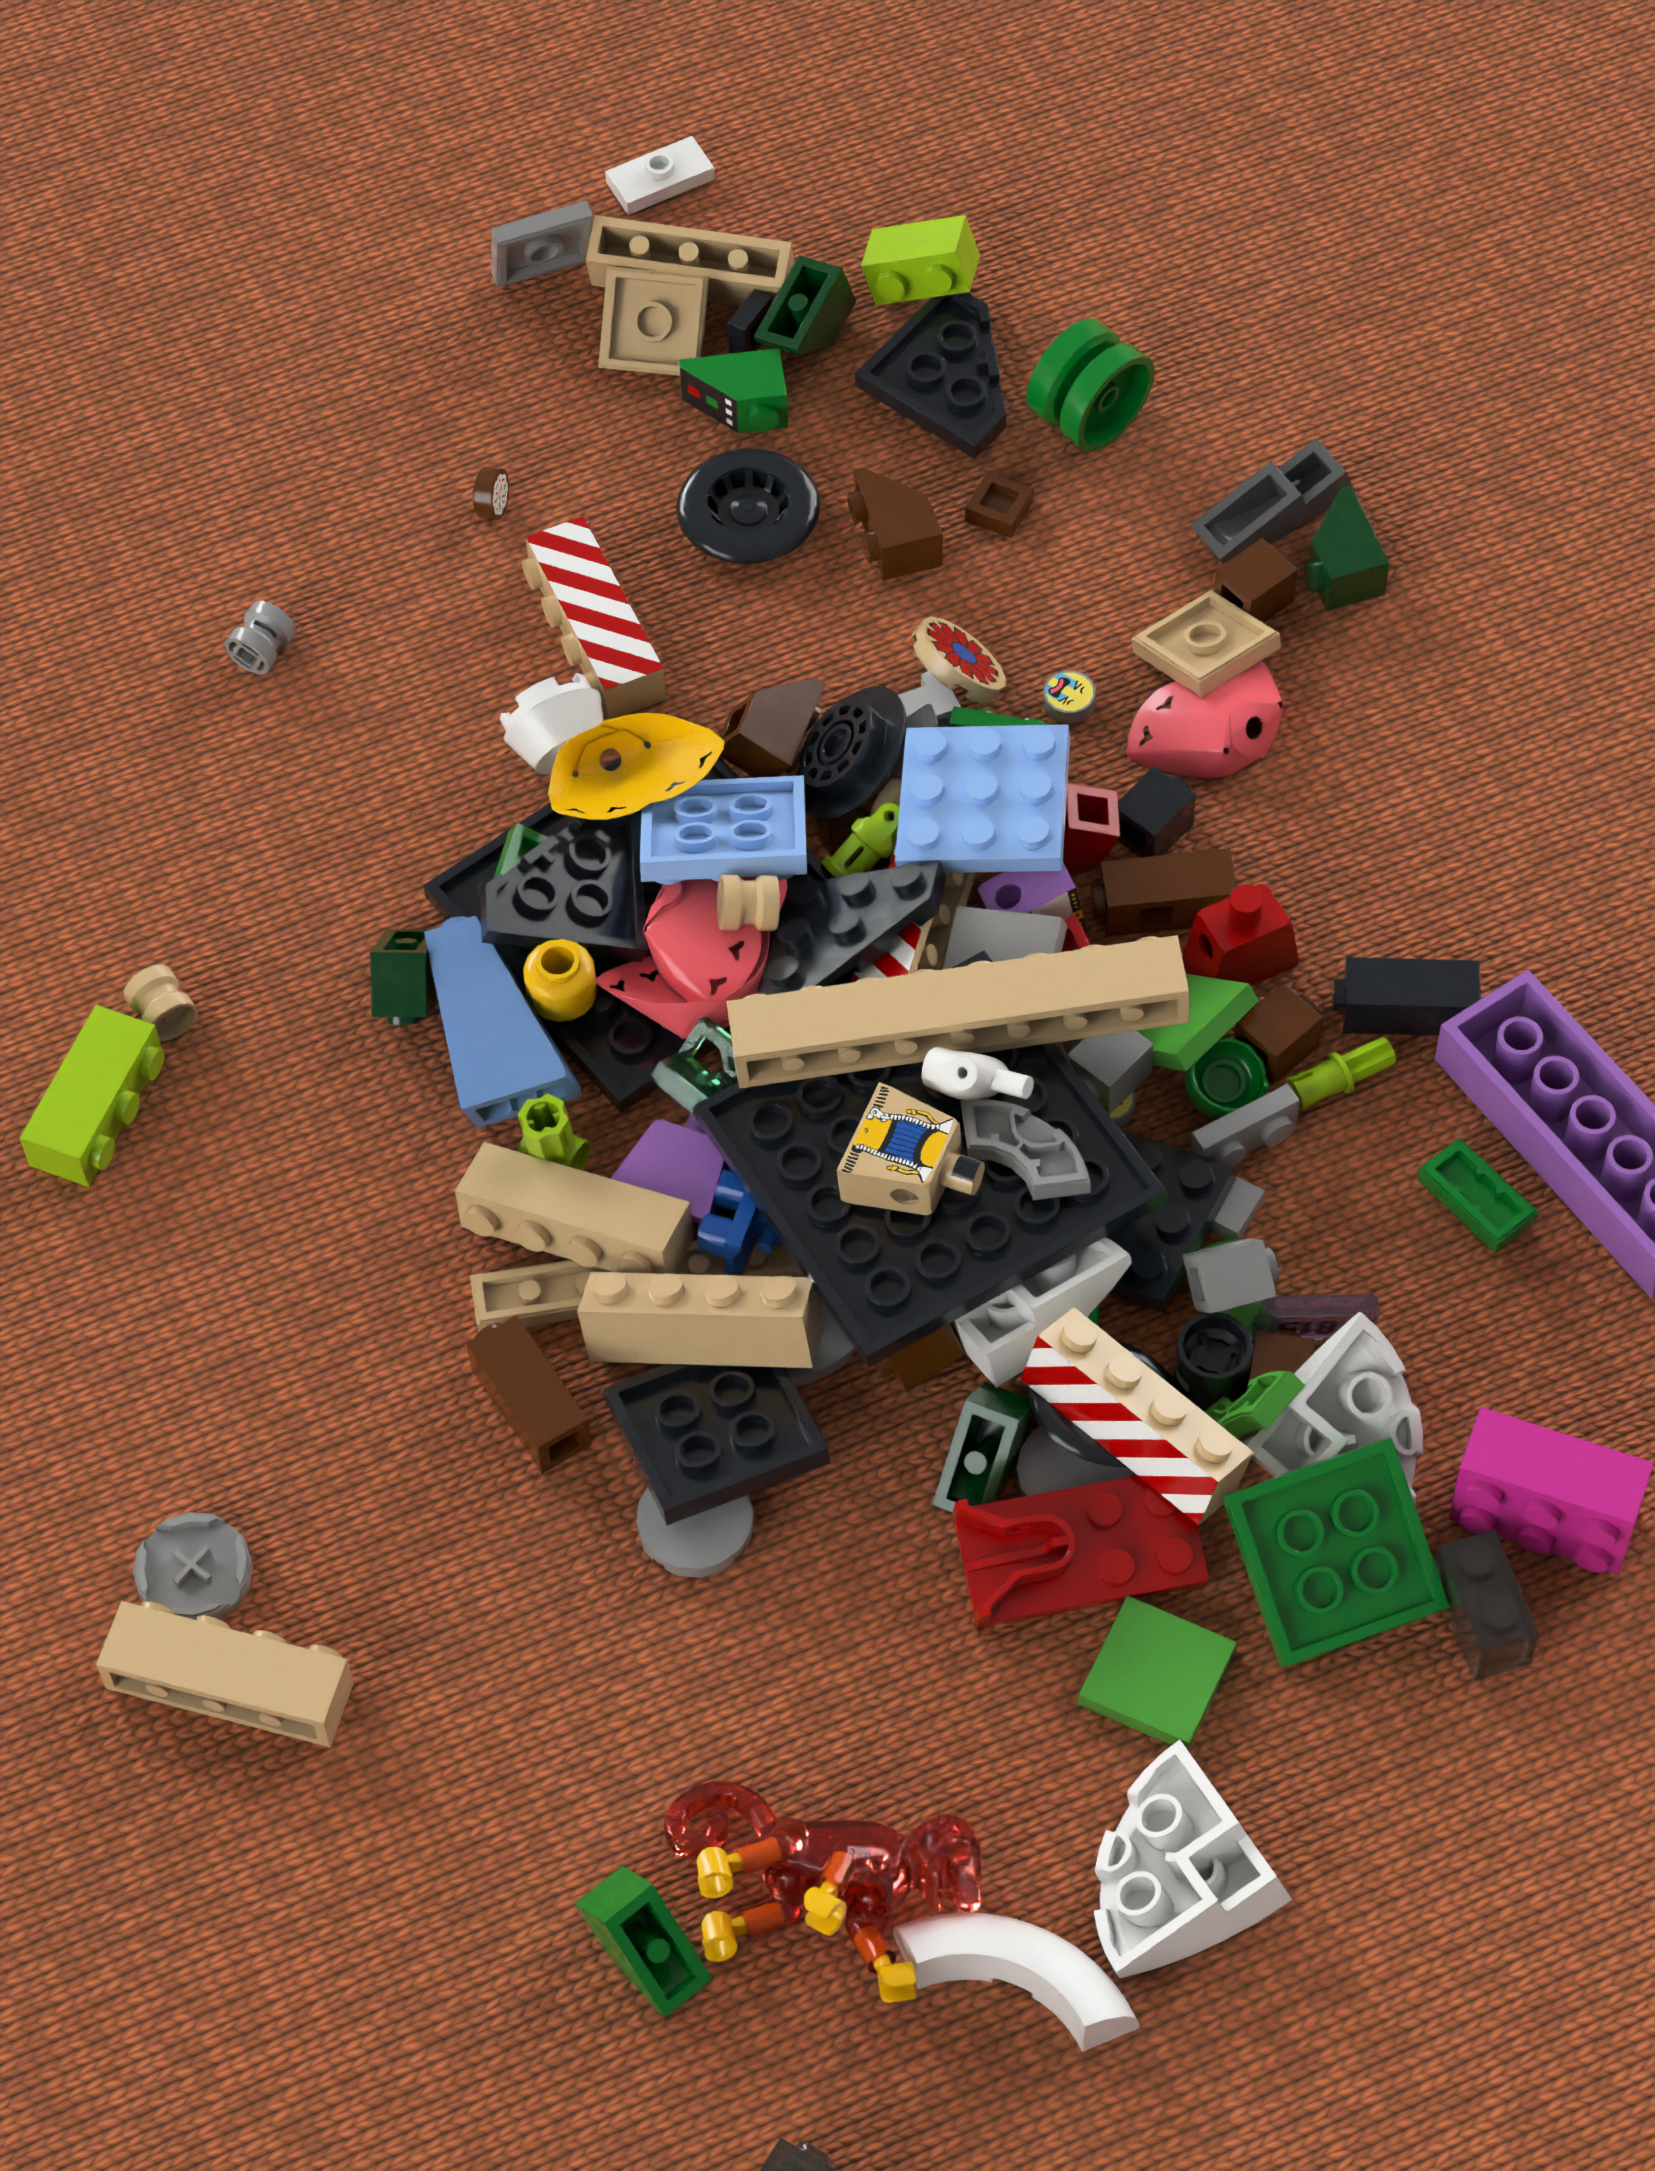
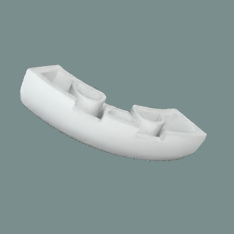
[893,1912,1140,2052]

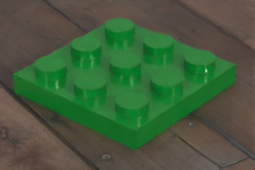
[1221,1438,1450,1667]

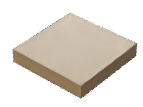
[598,266,709,376]
[1131,590,1281,697]

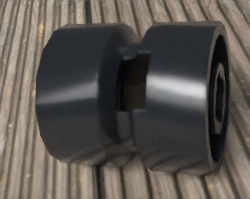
[1173,1312,1253,1411]

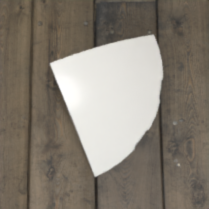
[949,1237,1132,1388]
[1238,1312,1423,1503]
[1094,1739,1292,1978]

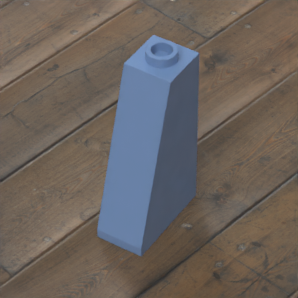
[424,916,582,1128]

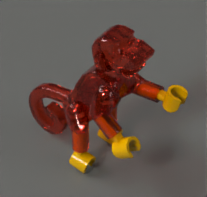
[664,1781,981,2003]

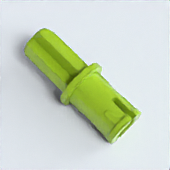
[1286,1037,1397,1111]

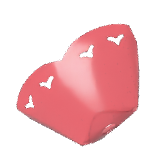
[1126,660,1283,779]
[643,876,787,1002]
[596,931,770,1040]

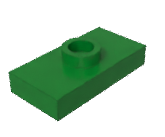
[1417,1137,1539,1254]

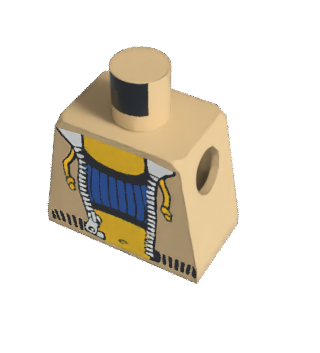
[837,1082,985,1215]

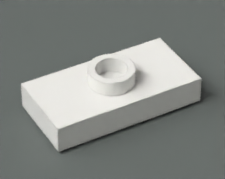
[605,136,715,215]

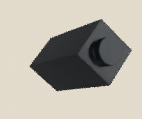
[1332,957,1481,1036]

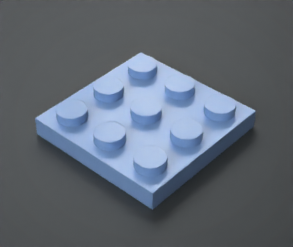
[895,724,1070,873]
[640,775,807,885]

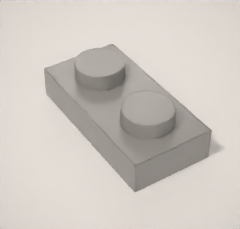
[1190,1084,1300,1166]

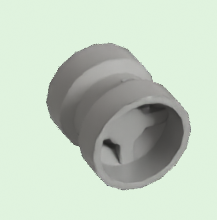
[224,601,296,675]

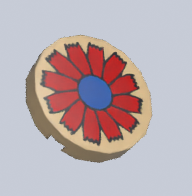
[911,616,1006,703]

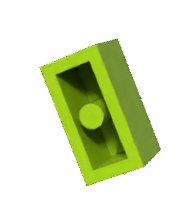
[861,215,980,306]

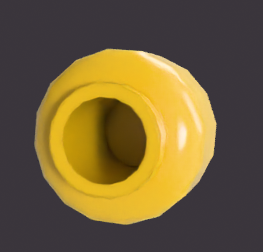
[523,939,597,1022]

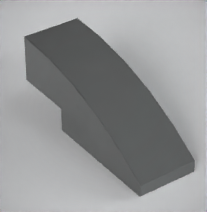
[1190,439,1354,564]

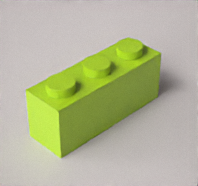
[20,1005,165,1187]

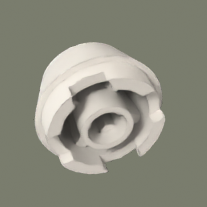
[500,673,603,774]

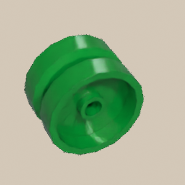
[1026,318,1155,452]

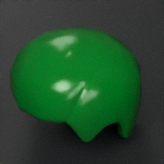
[1183,1037,1268,1120]

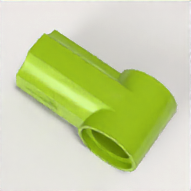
[517,1093,591,1171]

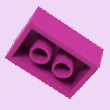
[1448,1407,1654,1575]

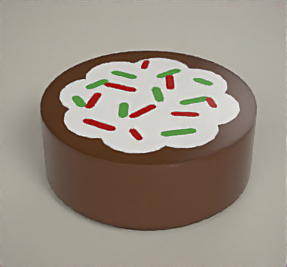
[473,467,509,520]

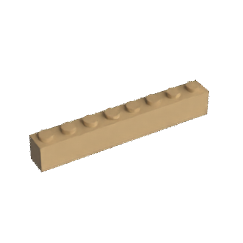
[726,935,1190,1089]

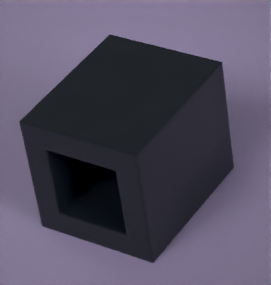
[1117,766,1196,857]

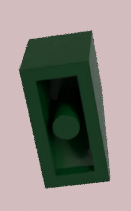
[754,255,856,355]
[1304,485,1389,611]
[370,929,436,1025]
[932,1381,1034,1513]

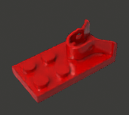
[952,1475,1210,1629]

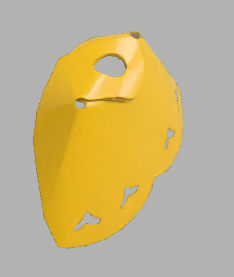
[548,713,725,820]

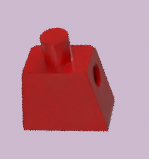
[1182,884,1299,986]

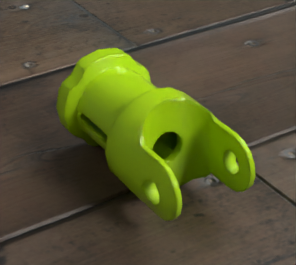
[821,803,900,878]

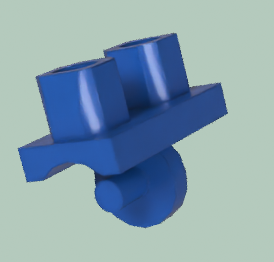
[698,1170,784,1276]

